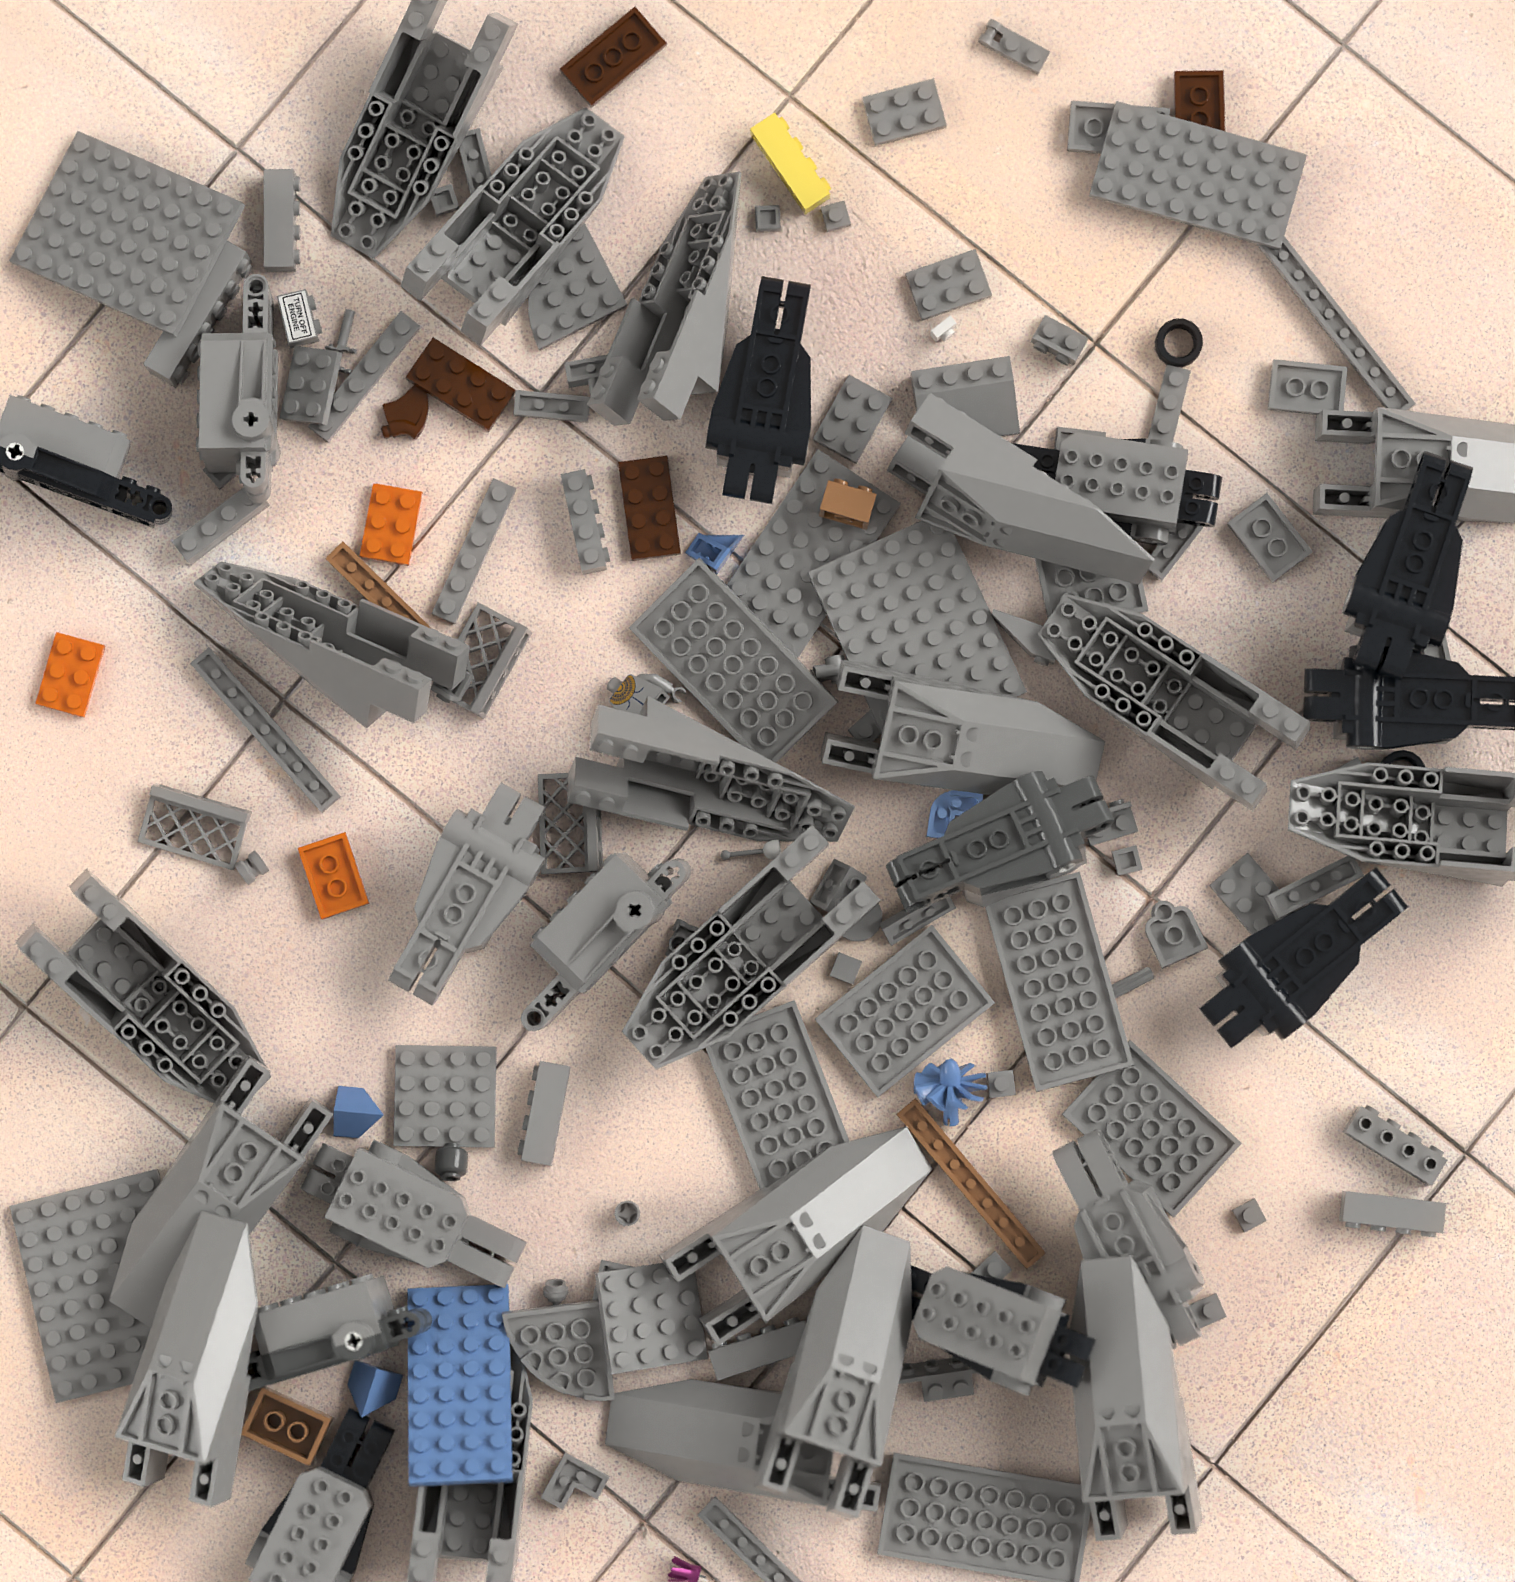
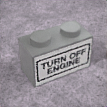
[277,289,322,348]

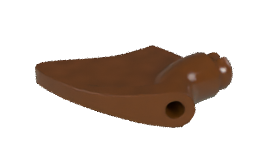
[381,385,429,440]

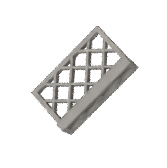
[430,602,532,719]
[538,773,603,874]
[138,783,252,870]

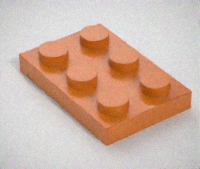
[360,483,423,566]
[35,632,106,718]
[298,832,370,920]

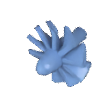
[914,1058,987,1127]

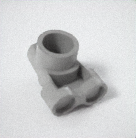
[810,655,845,684]
[665,919,698,956]

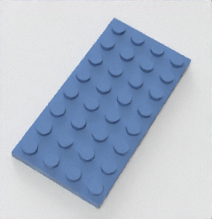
[407,1284,513,1487]

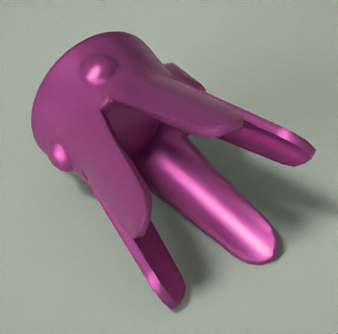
[667,1556,706,1582]

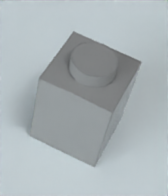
[986,1070,1016,1098]

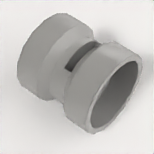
[234,851,269,885]
[615,1201,640,1226]

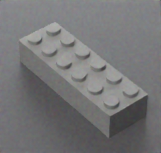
[143,241,253,388]

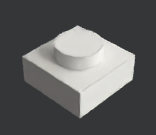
[930,315,957,342]

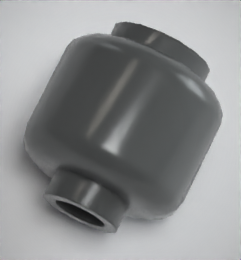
[434,1142,468,1181]

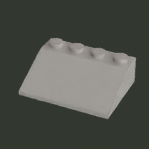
[910,356,1020,437]

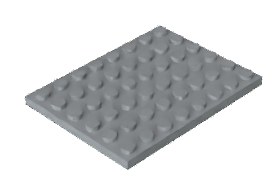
[9,131,245,337]
[808,521,1027,734]
[10,1169,161,1403]

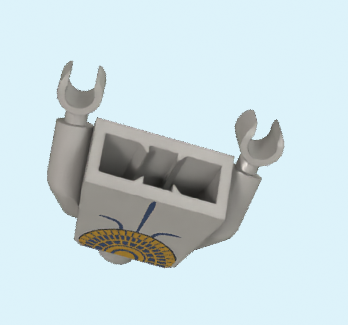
[607,674,686,714]

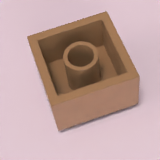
[819,478,877,530]

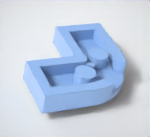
[926,790,983,839]

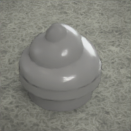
[543,1279,568,1305]

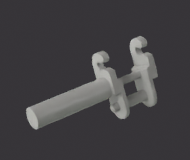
[325,309,357,374]

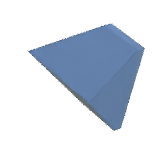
[685,533,744,575]
[334,1086,383,1138]
[347,1360,403,1418]

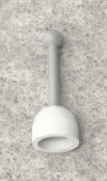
[720,839,781,860]

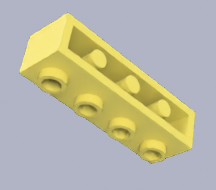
[750,112,831,215]

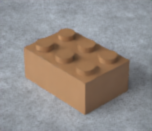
[241,1386,334,1466]

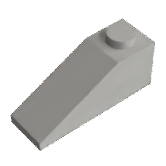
[991,609,1056,666]

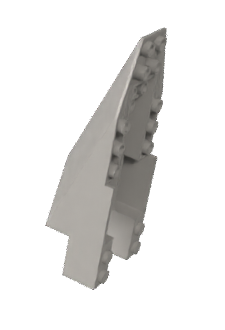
[331,0,518,259]
[401,107,625,346]
[587,172,741,426]
[887,393,1154,585]
[1313,407,1515,523]
[194,561,470,728]
[1037,594,1310,811]
[820,659,1105,795]
[567,696,854,842]
[1288,762,1515,887]
[622,825,880,1069]
[15,868,271,1103]
[109,1055,333,1328]
[659,1127,933,1346]
[115,1211,258,1507]
[753,1225,912,1519]
[1070,1255,1203,1541]
[407,1343,533,1582]
[605,1379,881,1512]

